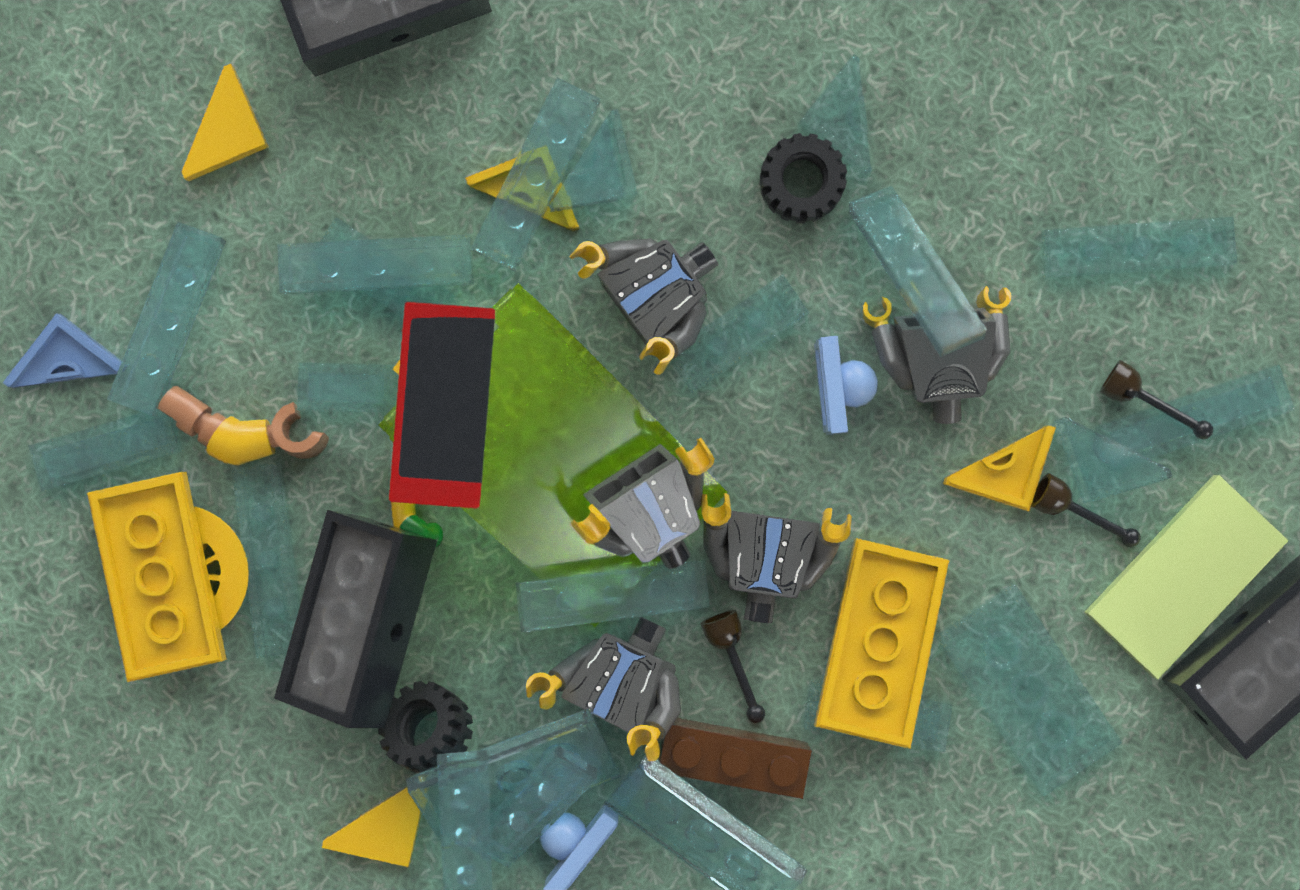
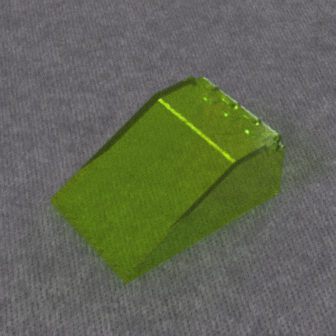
[378,283,728,628]

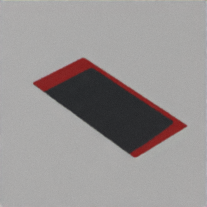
[389,302,495,509]

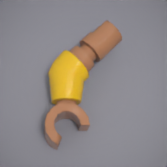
[157,386,329,466]

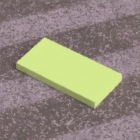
[1084,475,1288,679]

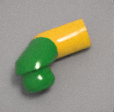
[391,502,443,548]

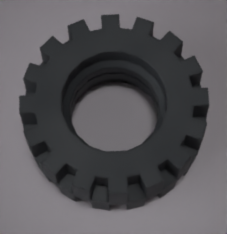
[759,133,847,224]
[378,681,473,776]

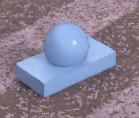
[814,336,878,435]
[540,803,619,890]

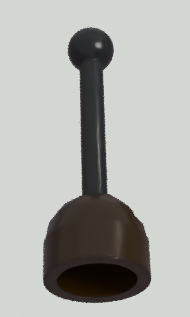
[1100,360,1213,440]
[1031,473,1141,547]
[701,610,765,723]

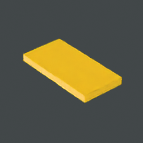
[87,472,227,682]
[814,538,949,749]

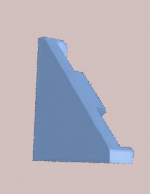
[3,313,130,388]

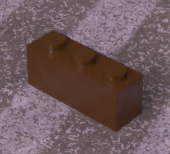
[658,718,812,799]

